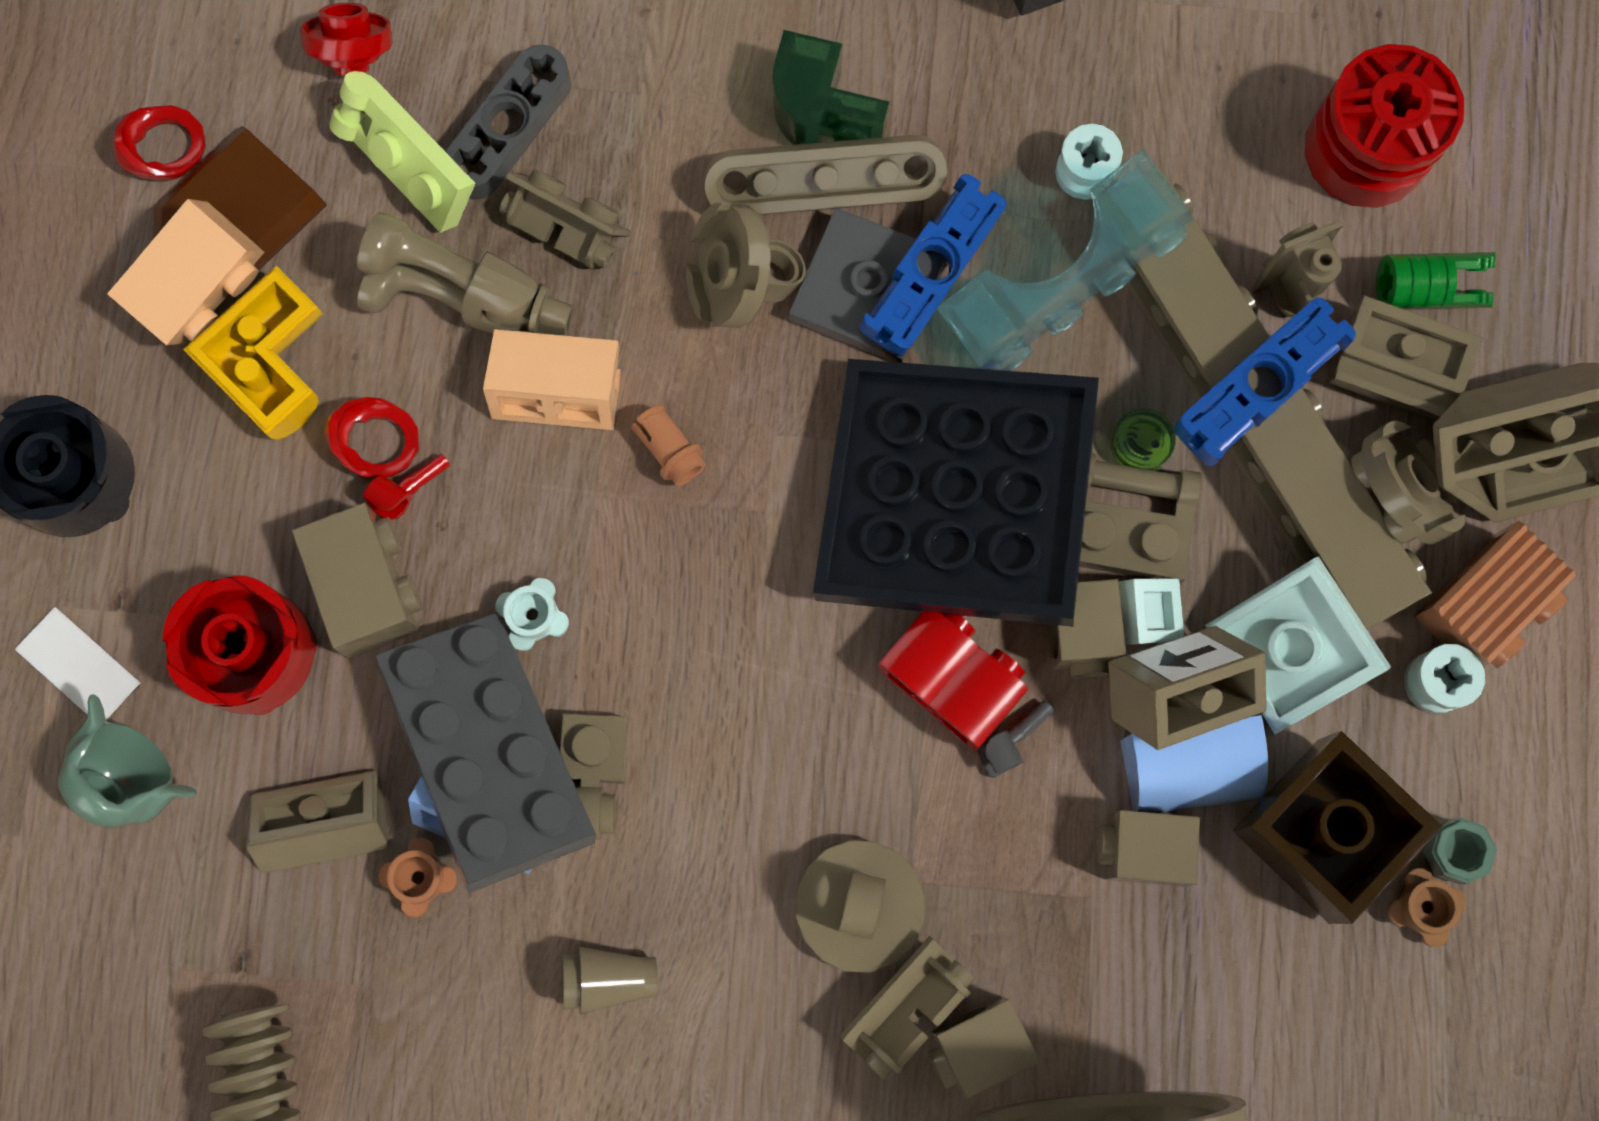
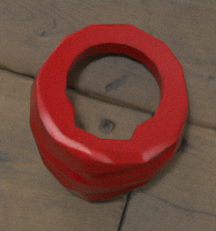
[112,105,206,181]
[325,397,419,479]

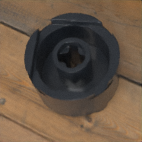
[0,395,135,537]

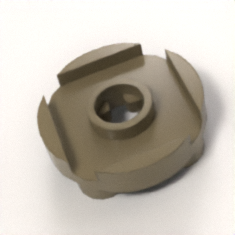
[1351,421,1465,544]

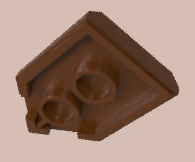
[153,126,327,270]

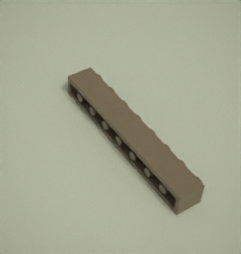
[1089,169,1432,629]

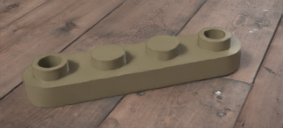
[704,135,948,214]

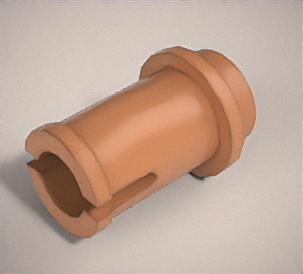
[631,404,706,486]

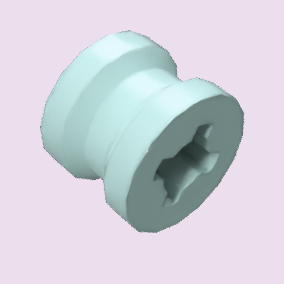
[1055,123,1123,200]
[1404,644,1485,714]

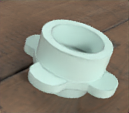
[495,578,569,651]

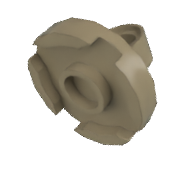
[686,203,806,329]
[795,840,925,973]

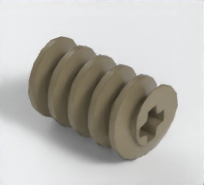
[202,1003,301,1121]

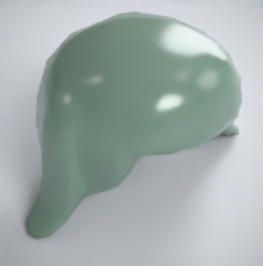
[58,694,197,828]

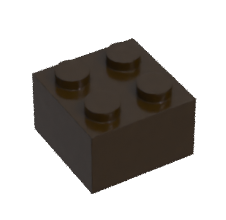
[1232,731,1443,924]

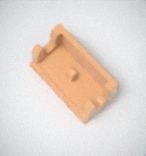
[483,329,621,431]

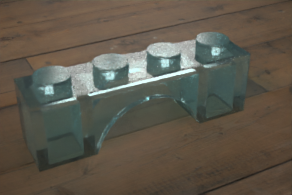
[937,149,1193,371]

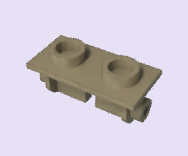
[499,169,632,269]
[1251,220,1344,317]
[839,936,975,1080]

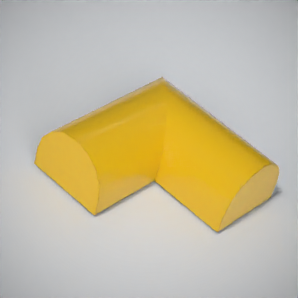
[183,266,323,440]

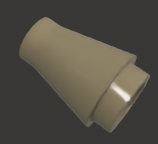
[562,947,658,1015]

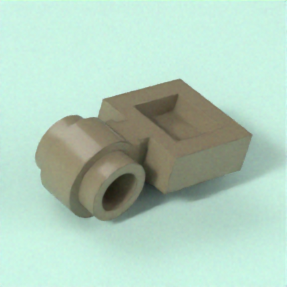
[560,714,630,840]

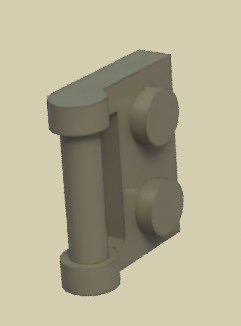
[1080,453,1202,584]

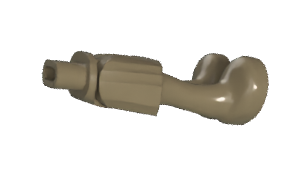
[357,212,574,336]

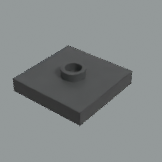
[789,207,946,363]

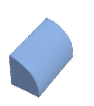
[1120,715,1268,813]

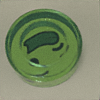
[1110,408,1176,471]

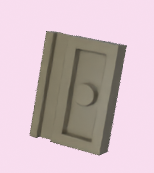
[1329,295,1483,422]

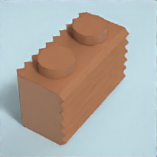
[1414,521,1576,668]

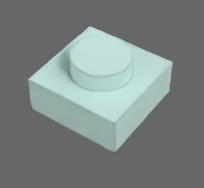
[1118,579,1184,645]

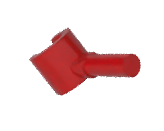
[363,454,450,520]

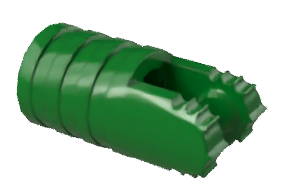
[1376,252,1496,310]

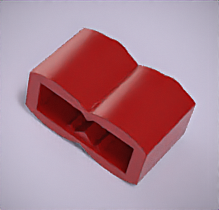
[878,612,1029,752]

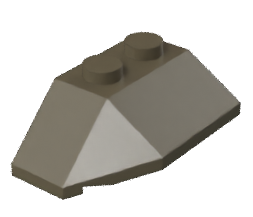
[1433,363,1599,523]

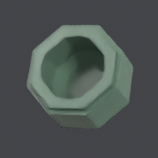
[1423,817,1497,884]

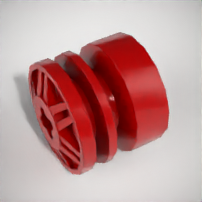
[1305,44,1464,208]

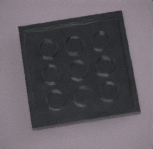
[813,359,1099,627]

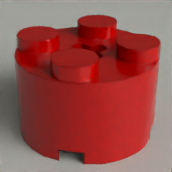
[162,575,318,715]

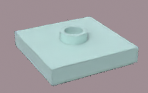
[1205,556,1391,734]

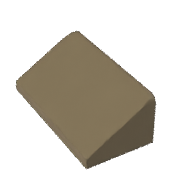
[246,770,388,872]

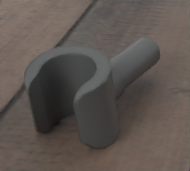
[979,700,1054,778]

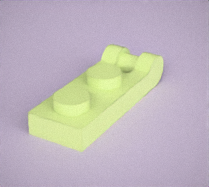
[329,71,476,233]

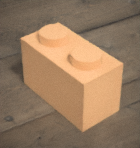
[107,199,264,345]

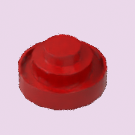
[300,3,393,76]

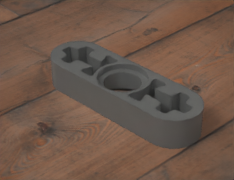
[445,45,571,200]

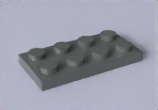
[375,612,596,894]

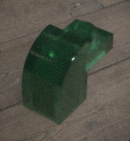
[772,30,890,145]

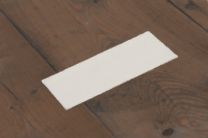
[15,607,140,720]

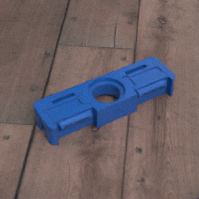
[859,174,1006,357]
[1174,298,1356,466]

